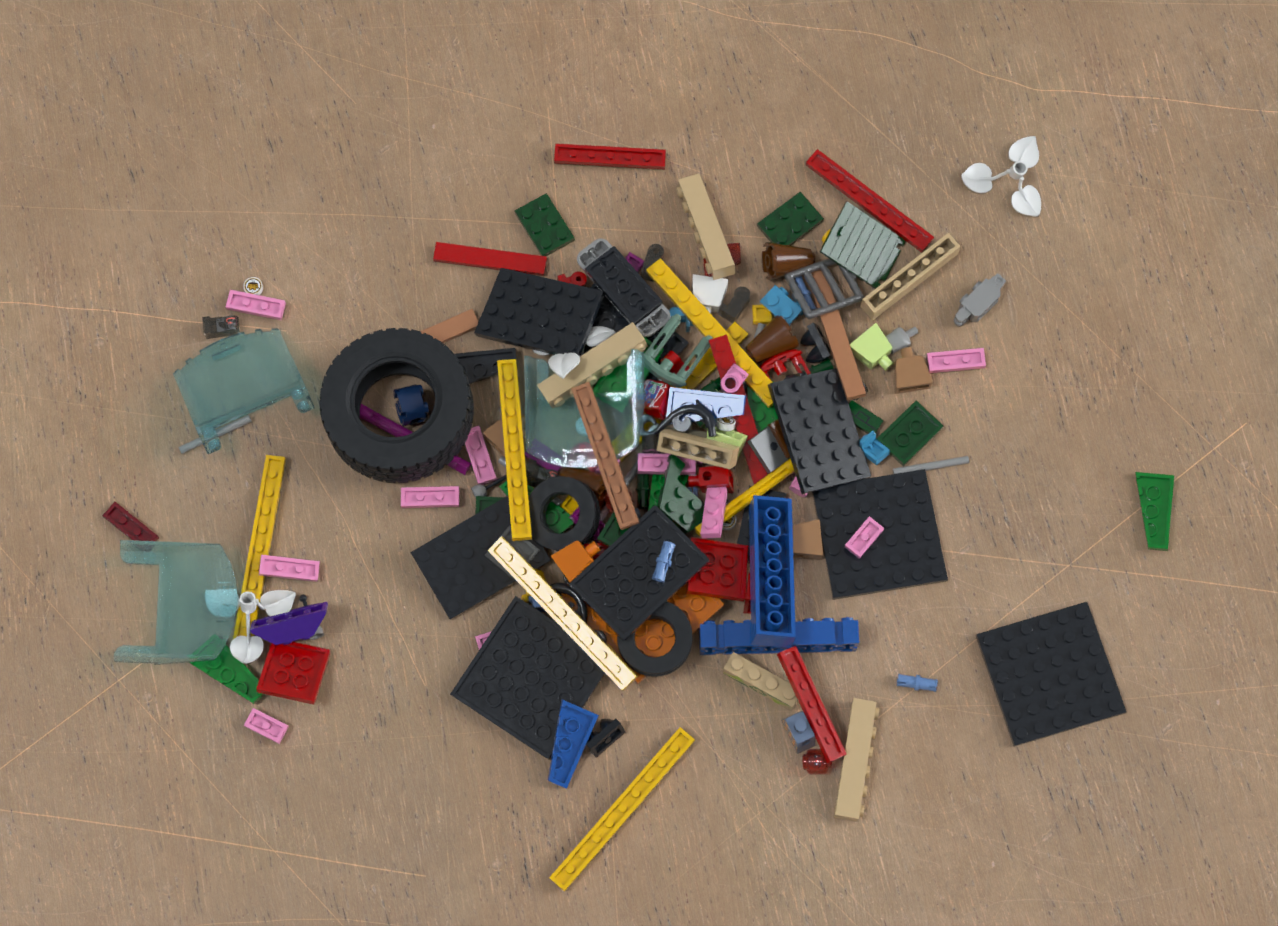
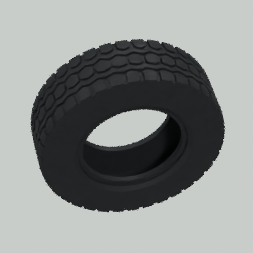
[319,328,474,483]

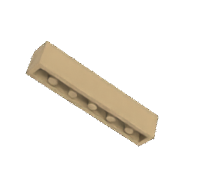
[676,174,735,280]
[860,233,961,321]
[537,322,648,409]
[834,698,879,822]

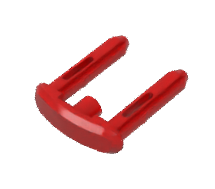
[759,349,811,380]

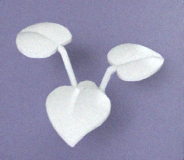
[961,136,1041,217]
[532,326,616,379]
[206,589,296,664]

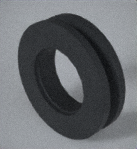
[528,476,600,551]
[617,602,692,677]

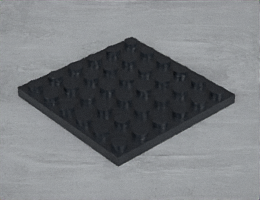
[812,469,948,600]
[450,596,606,760]
[976,602,1127,747]

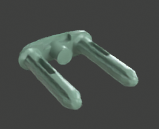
[640,314,713,387]

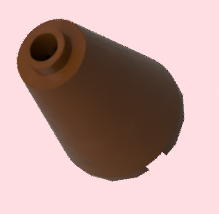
[762,242,815,280]
[745,315,799,363]
[559,465,609,509]

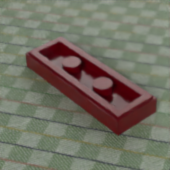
[102,502,159,552]

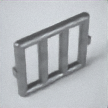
[785,258,864,319]

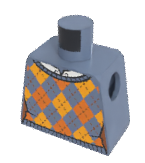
[781,711,815,754]

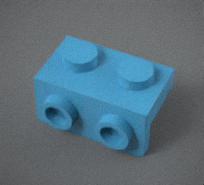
[760,285,803,326]

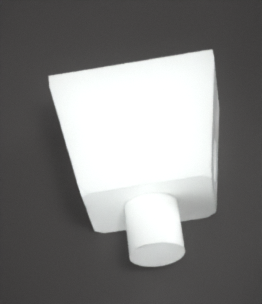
[692,274,728,314]

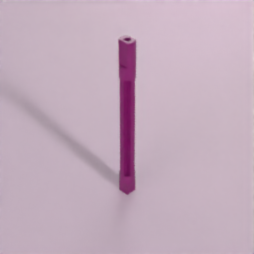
[360,404,471,475]

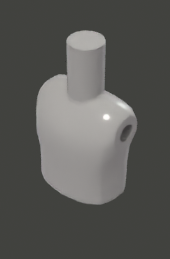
[885,327,918,354]

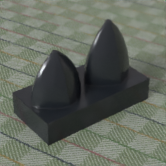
[800,323,833,363]
[586,718,625,758]

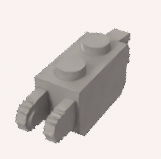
[953,274,1006,327]

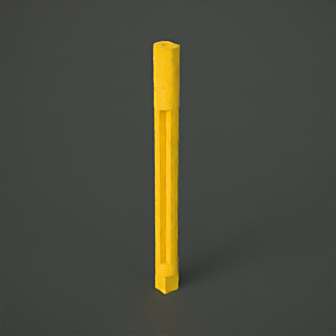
[695,459,795,538]

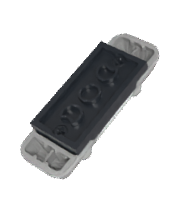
[577,238,670,338]

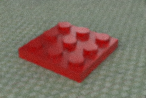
[686,537,748,602]
[256,642,331,705]

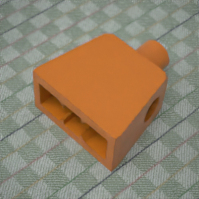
[551,541,601,583]

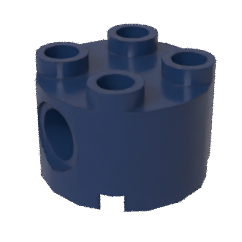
[393,384,429,427]

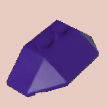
[250,602,328,645]

